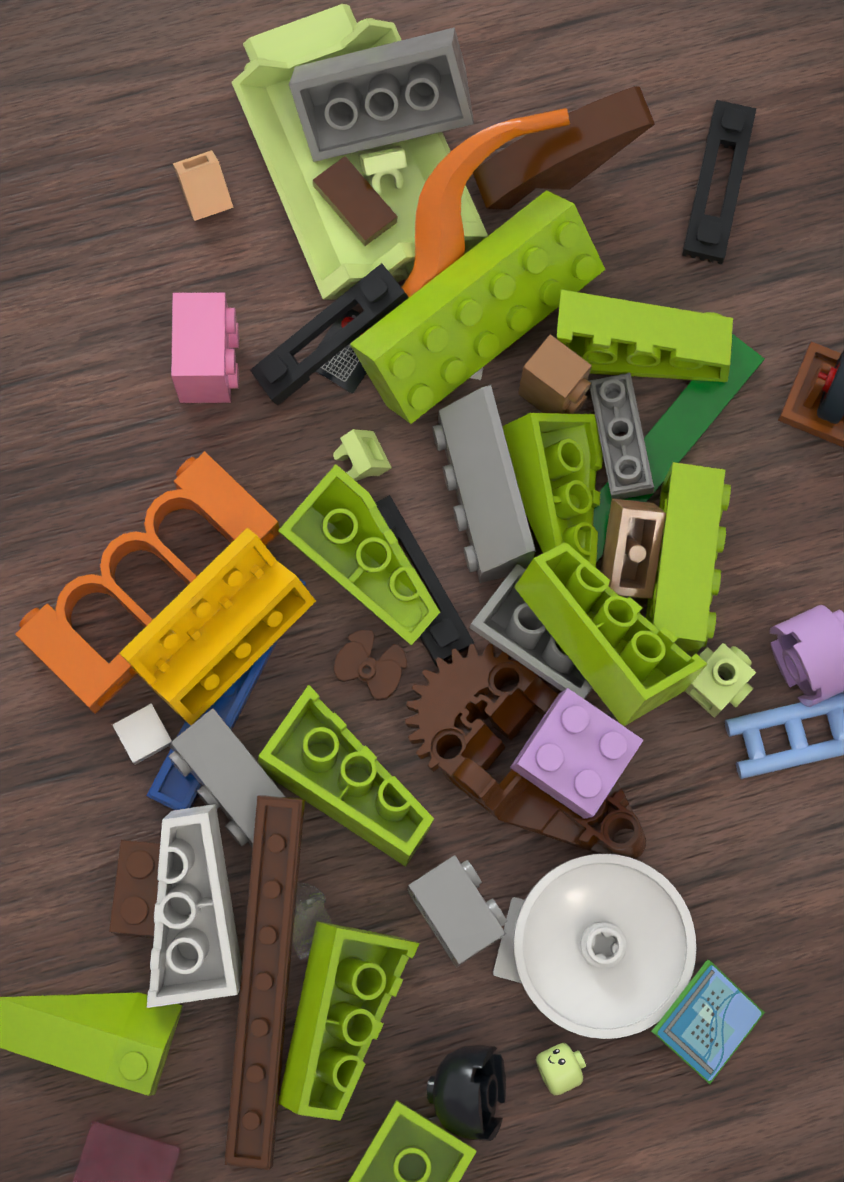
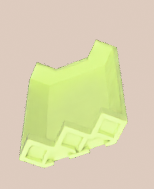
[232,4,488,300]

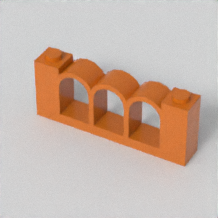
[15,451,280,714]

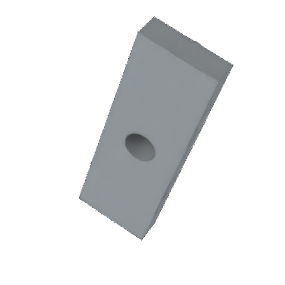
[589,373,654,499]

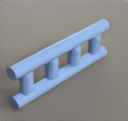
[725,692,844,779]

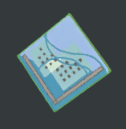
[651,959,765,1084]

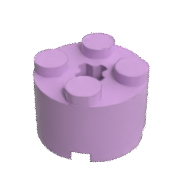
[770,605,844,707]

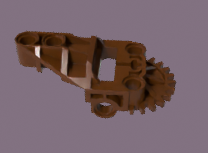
[405,644,646,860]

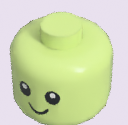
[536,1043,586,1095]

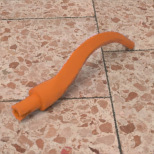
[401,108,570,297]

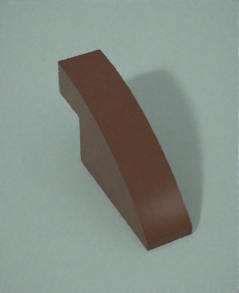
[473,86,655,209]

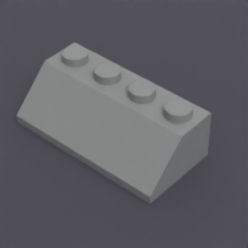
[289,27,474,162]
[432,385,535,583]

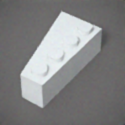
[147,804,242,1008]

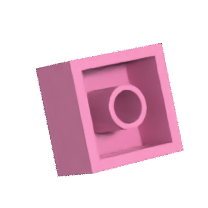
[171,293,239,403]

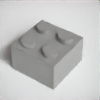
[408,855,507,968]

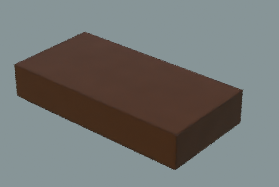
[313,156,398,246]

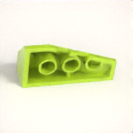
[502,413,603,568]
[278,464,440,645]
[0,992,183,1096]

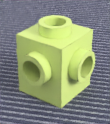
[685,643,756,718]

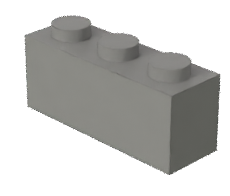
[168,708,285,848]

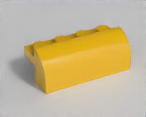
[119,528,316,726]

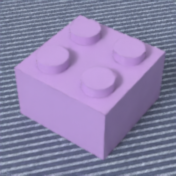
[510,688,643,819]

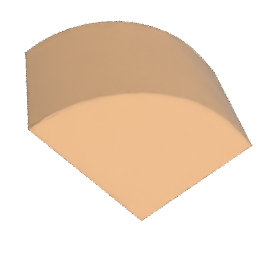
[173,150,234,221]

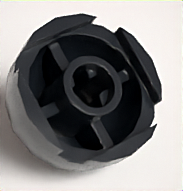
[427,1045,506,1141]

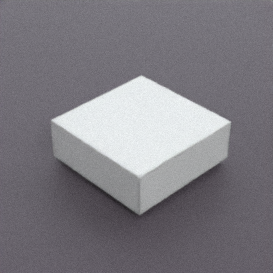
[113,704,172,765]

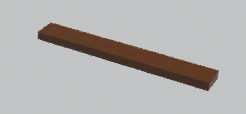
[225,795,305,1170]

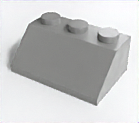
[469,564,593,699]

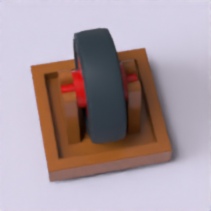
[778,341,844,447]

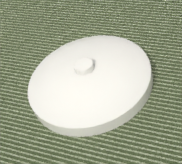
[513,854,696,1039]

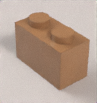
[518,334,592,414]
[600,498,666,599]

